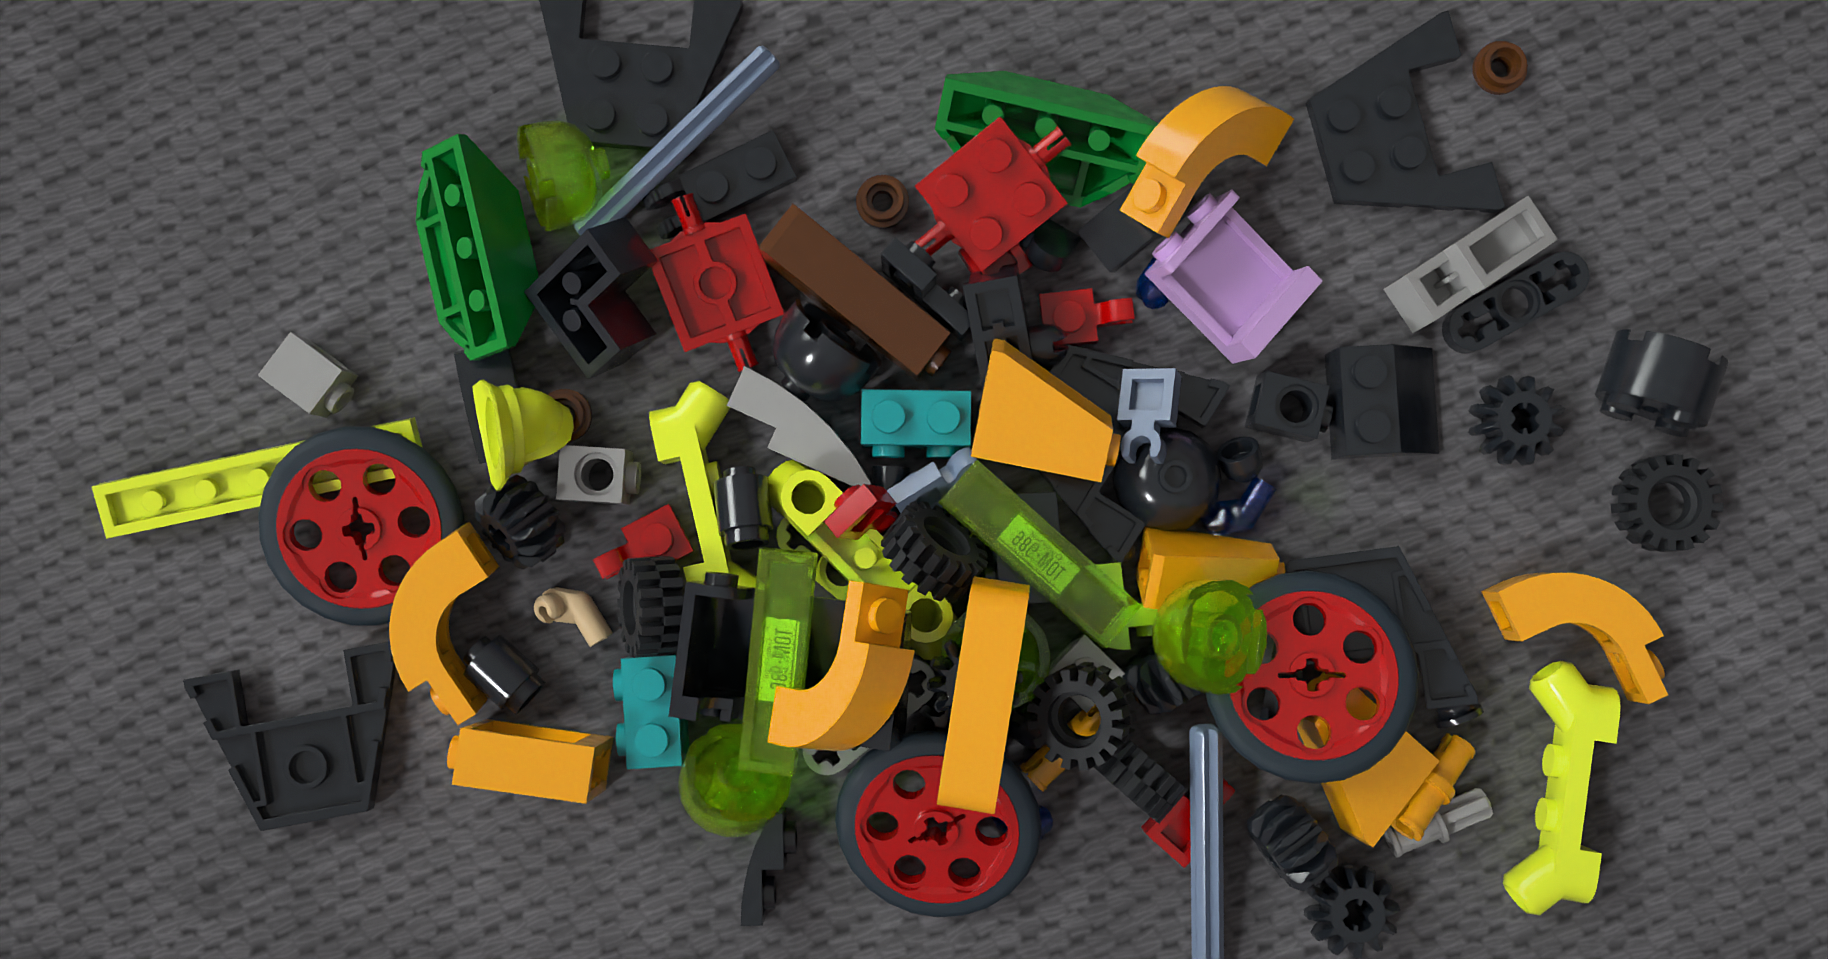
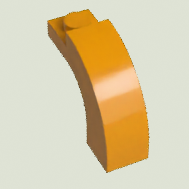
[1120,86,1294,238]
[389,521,500,725]
[1481,572,1668,704]
[767,580,915,751]

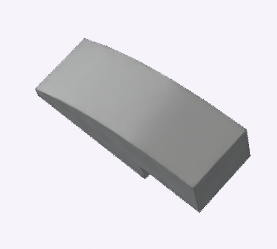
[1383,196,1558,333]
[727,366,872,486]

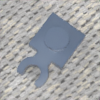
[1117,368,1181,464]
[887,447,989,515]

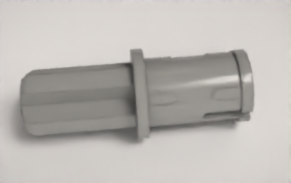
[1383,788,1493,858]

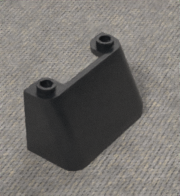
[668,571,912,751]

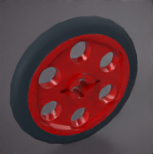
[258,426,464,626]
[1203,571,1419,784]
[835,730,1042,917]

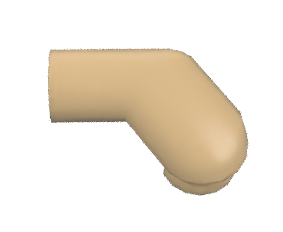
[534,587,613,647]

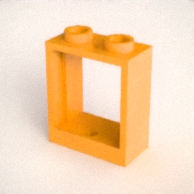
[447,719,613,804]

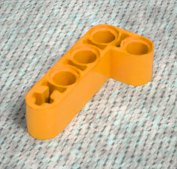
[937,576,1030,814]

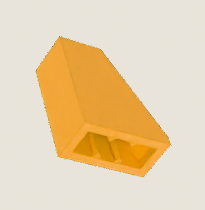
[971,338,1121,482]
[1135,526,1285,610]
[1297,672,1439,847]

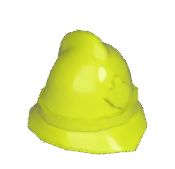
[472,379,574,491]

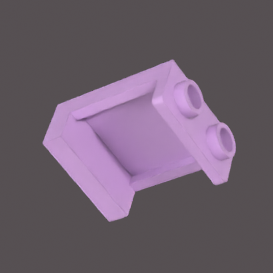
[1145,190,1322,364]

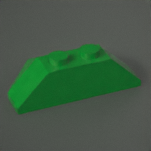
[935,71,1159,208]
[416,134,539,361]

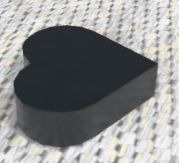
[1019,219,1081,272]

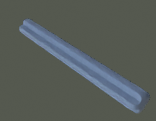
[574,45,780,236]
[1189,724,1224,959]

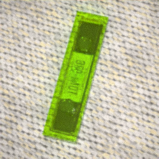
[938,460,1141,648]
[738,547,818,777]

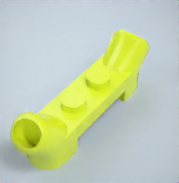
[649,381,767,589]
[768,459,963,660]
[1503,661,1621,915]

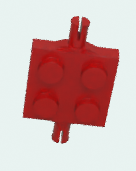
[913,116,1072,271]
[650,193,785,372]

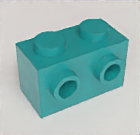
[861,389,971,459]
[613,654,690,769]

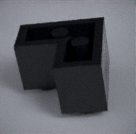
[524,217,658,379]

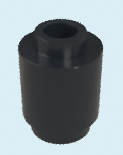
[713,466,773,550]
[463,635,546,715]

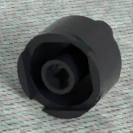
[1595,329,1728,437]

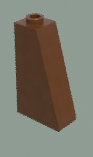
[759,203,952,381]

